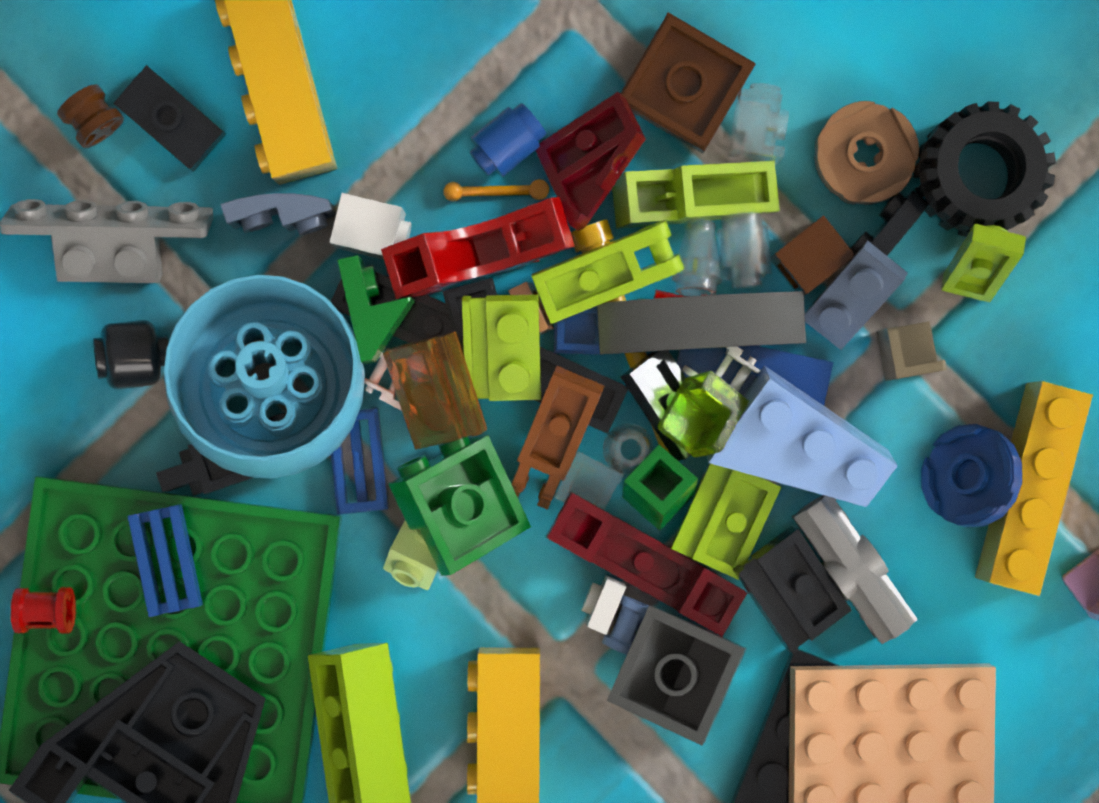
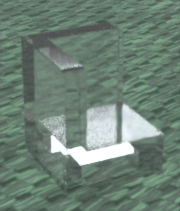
[554,451,624,510]

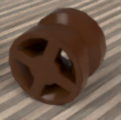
[57,84,124,148]

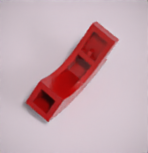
[381,197,575,299]

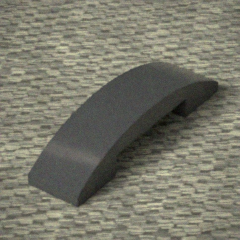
[597,291,806,355]

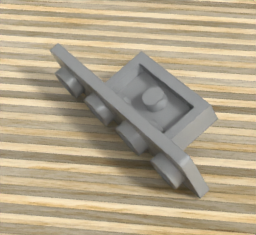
[0,199,214,283]

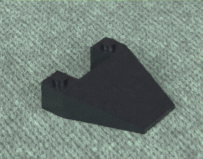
[9,641,266,803]

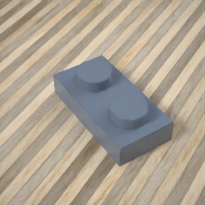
[805,240,908,350]

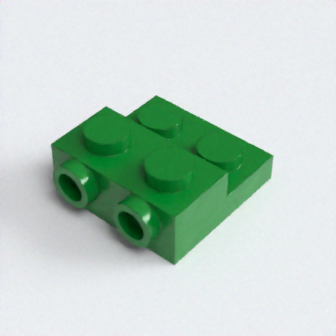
[388,432,531,576]

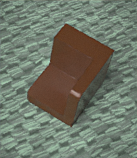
[769,215,854,296]

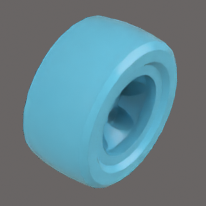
[163,275,365,479]

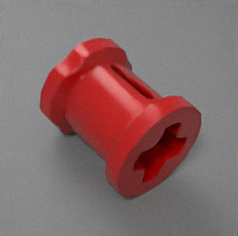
[11,587,76,634]

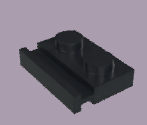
[732,526,852,654]

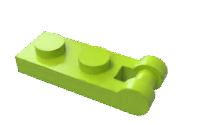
[531,220,685,324]

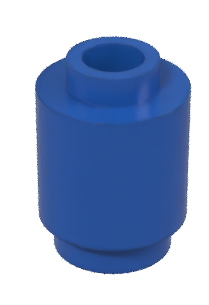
[469,103,547,177]

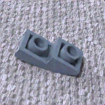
[220,193,337,235]

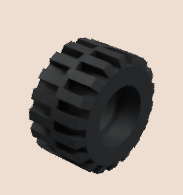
[913,101,1056,237]

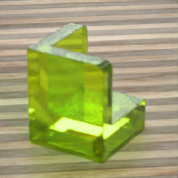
[658,371,749,458]

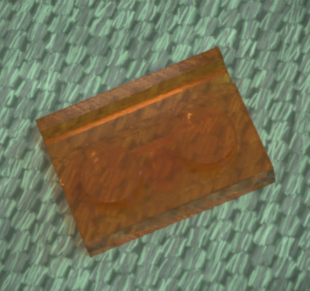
[383,331,487,450]

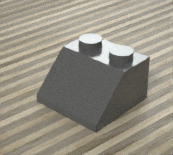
[607,605,747,746]

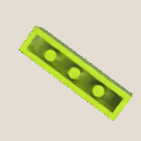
[308,643,411,803]

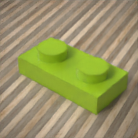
[941,224,1026,303]

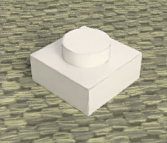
[581,575,626,635]

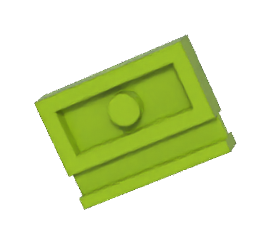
[462,294,541,402]
[670,463,781,580]

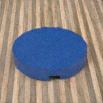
[921,424,1022,528]

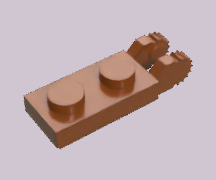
[512,366,605,510]

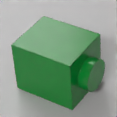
[622,445,698,531]

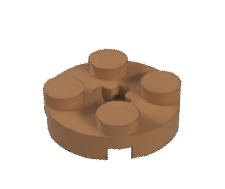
[814,101,919,205]

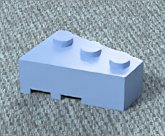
[705,365,898,507]

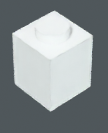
[329,193,412,260]

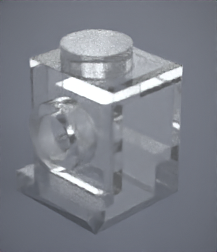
[728,83,789,165]

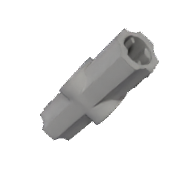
[792,495,918,644]

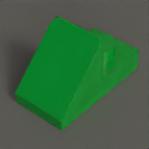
[337,255,414,364]

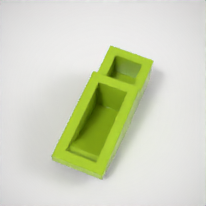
[612,161,780,229]

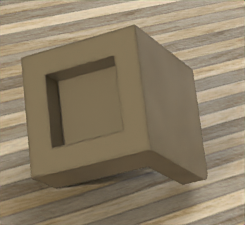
[876,321,947,381]

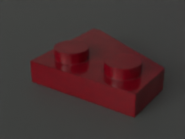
[535,92,646,231]

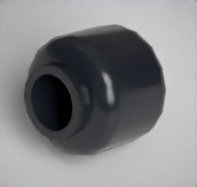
[93,320,168,389]

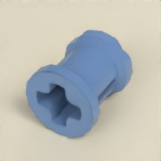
[602,595,649,655]

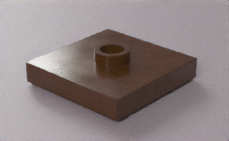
[620,12,756,154]

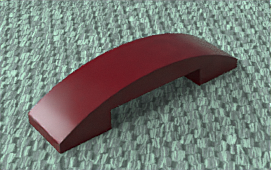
[545,492,748,637]

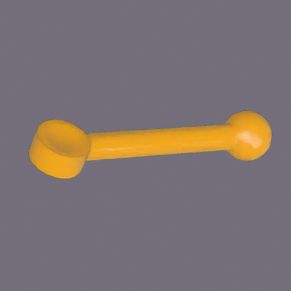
[443,179,549,202]

